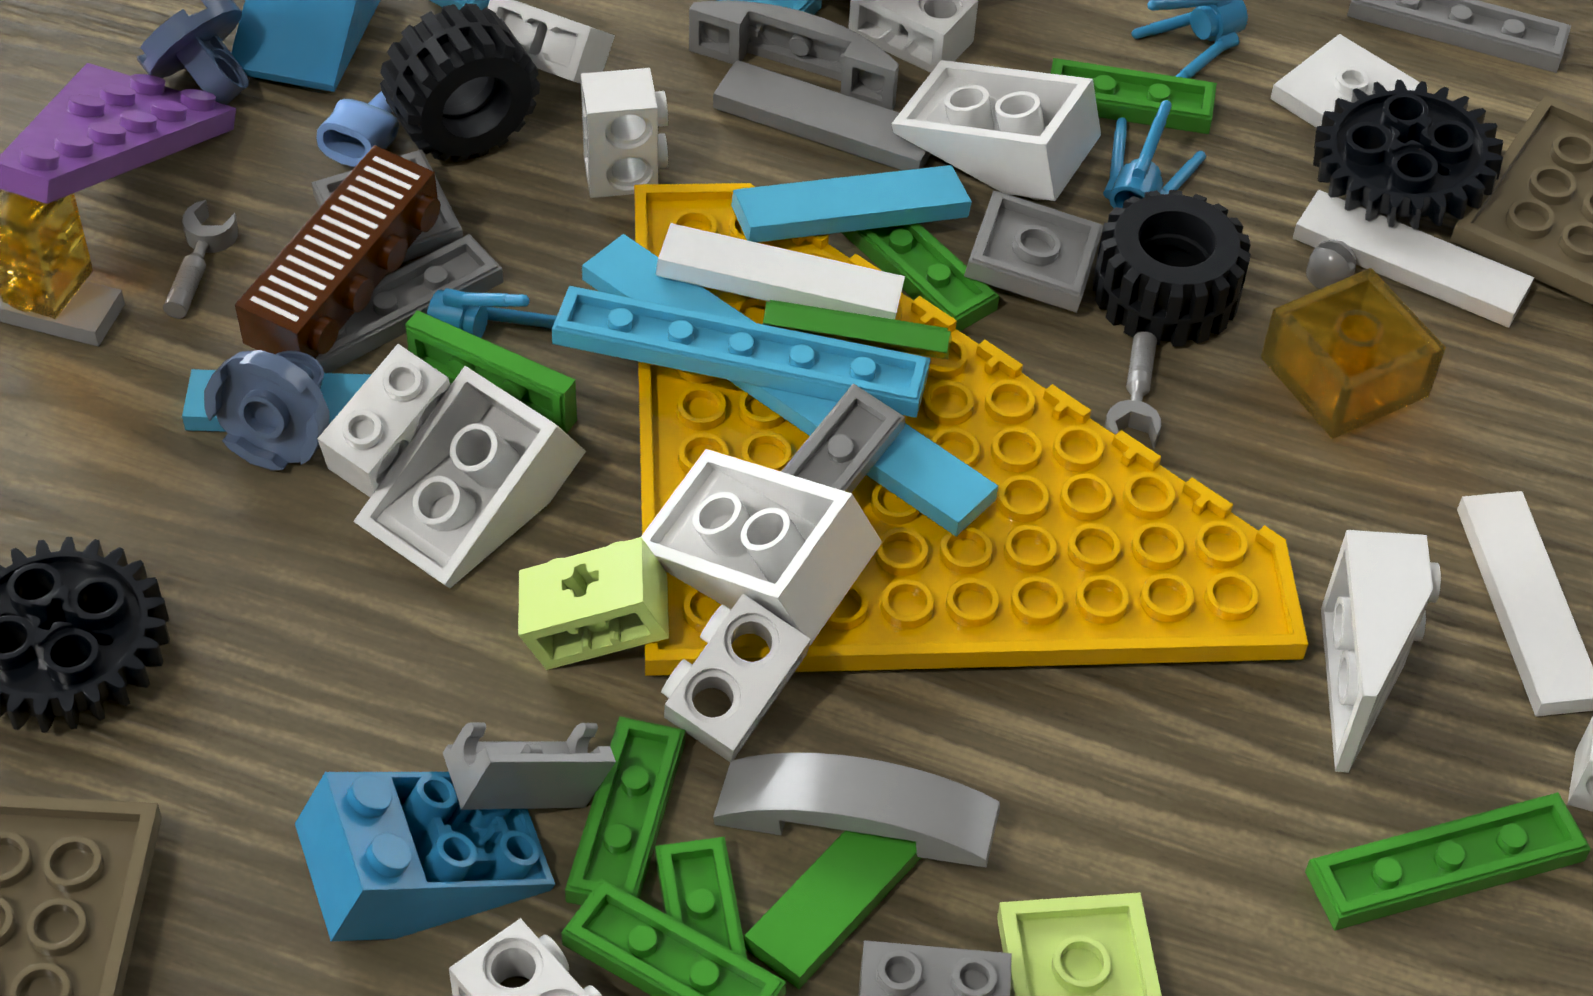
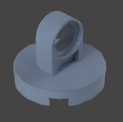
[137,0,249,105]
[204,350,329,470]

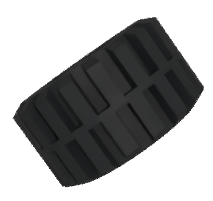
[380,3,540,162]
[1093,190,1251,347]

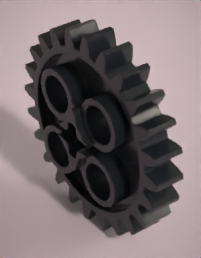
[1313,80,1503,229]
[0,537,170,733]

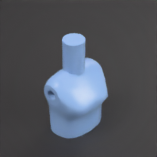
[316,91,399,167]

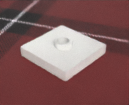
[1270,34,1428,128]

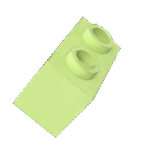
[518,537,669,670]

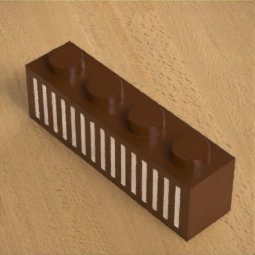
[235,145,441,359]

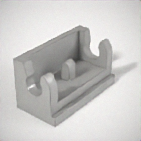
[443,722,616,810]

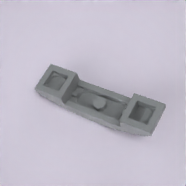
[689,0,899,110]
[713,753,1000,868]

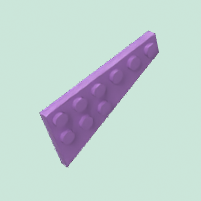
[0,63,236,204]

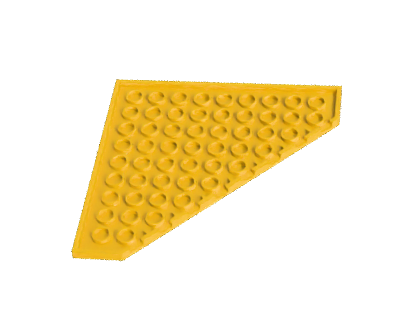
[634,183,1308,676]

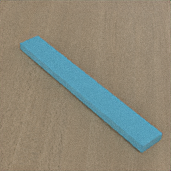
[582,234,998,537]

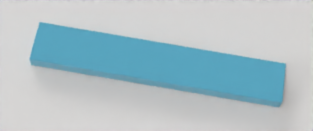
[552,286,931,418]

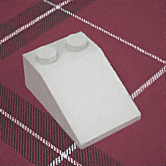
[891,60,1101,201]
[353,366,586,589]
[641,449,882,645]
[1321,530,1441,773]

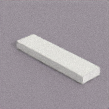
[1293,190,1534,328]
[656,223,905,320]
[1457,491,1593,717]

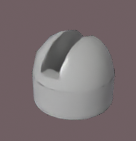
[1306,240,1356,292]

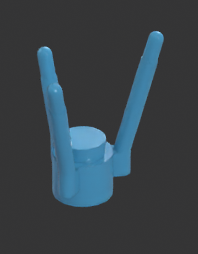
[1132,0,1248,79]
[1103,100,1206,208]
[427,288,557,338]

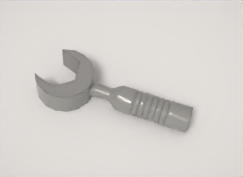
[163,200,238,319]
[1104,332,1161,450]

